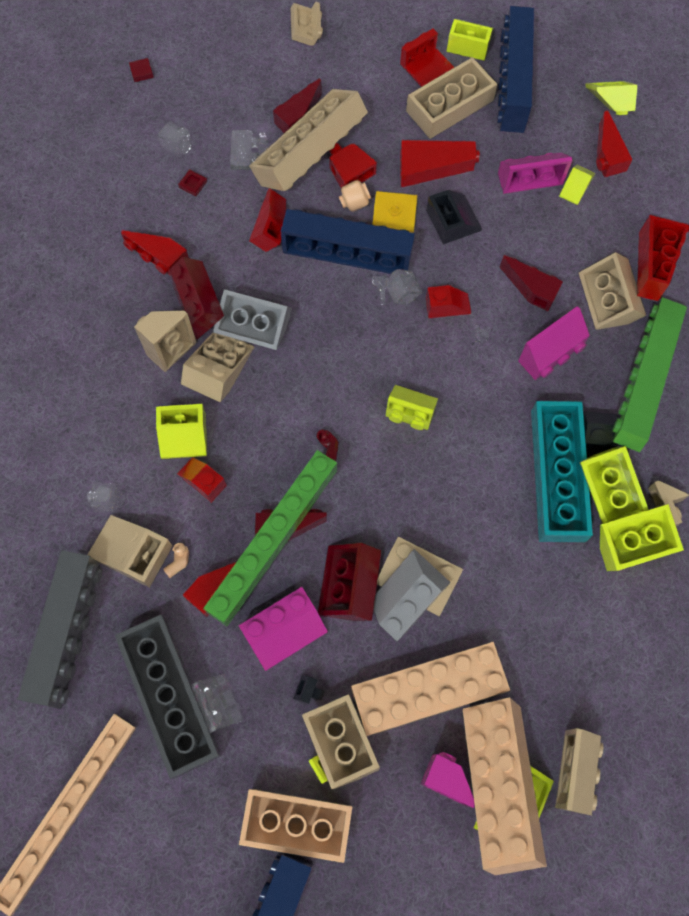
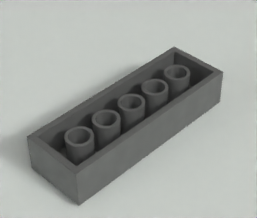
[17,550,102,709]
[115,615,222,779]

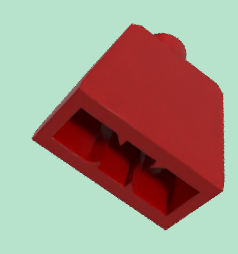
[329,143,377,189]

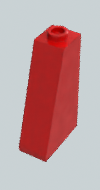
[400,140,480,187]

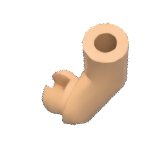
[163,543,189,578]

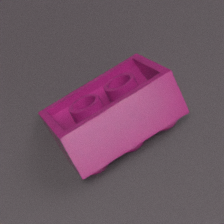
[498,152,572,194]
[518,306,590,380]
[239,587,328,671]

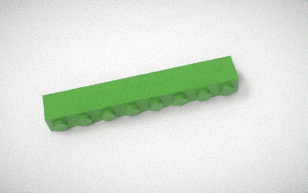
[612,297,687,452]
[203,450,337,627]

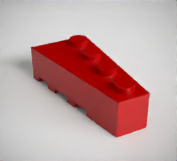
[637,215,689,301]

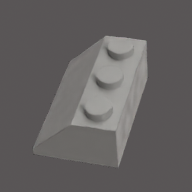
[213,289,292,350]
[373,549,451,641]

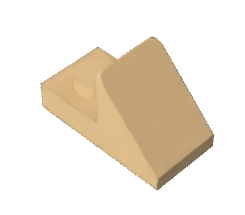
[648,481,689,527]

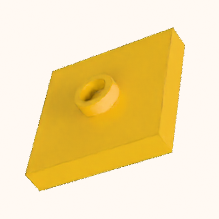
[372,191,417,233]

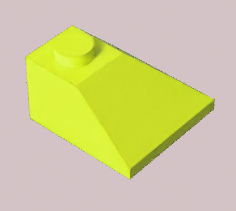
[585,81,637,115]

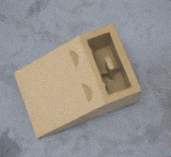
[181,333,254,402]
[88,515,173,588]

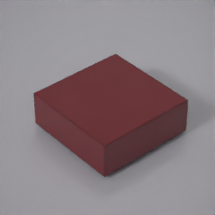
[129,58,154,83]
[178,169,207,197]

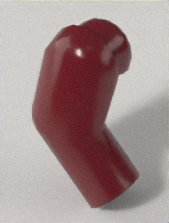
[316,429,339,462]

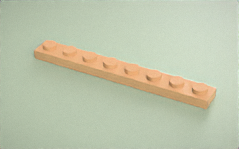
[0,714,136,916]

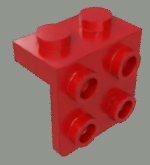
[400,28,454,87]

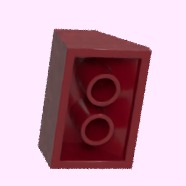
[169,257,224,340]
[318,543,381,621]

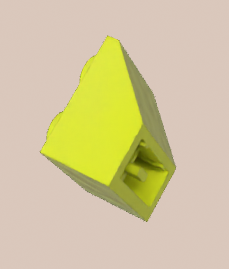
[447,19,494,61]
[386,385,438,430]
[156,404,207,459]

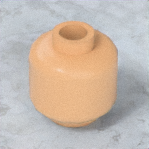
[339,180,371,212]

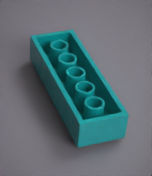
[531,401,593,542]

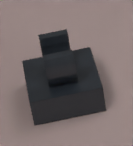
[293,675,325,704]

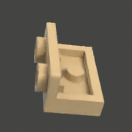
[291,2,323,46]

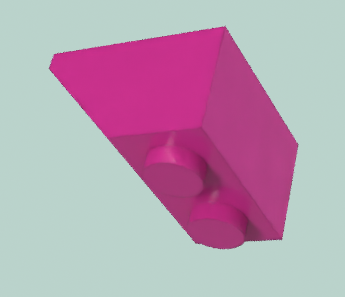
[420,752,475,808]

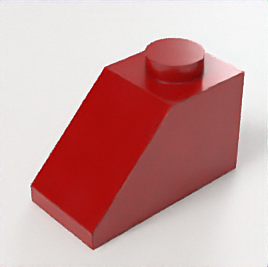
[425,285,471,318]
[177,457,227,503]

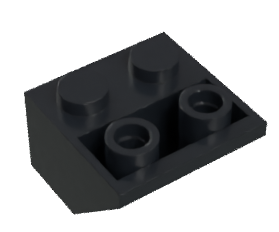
[426,190,482,245]
[583,411,629,458]

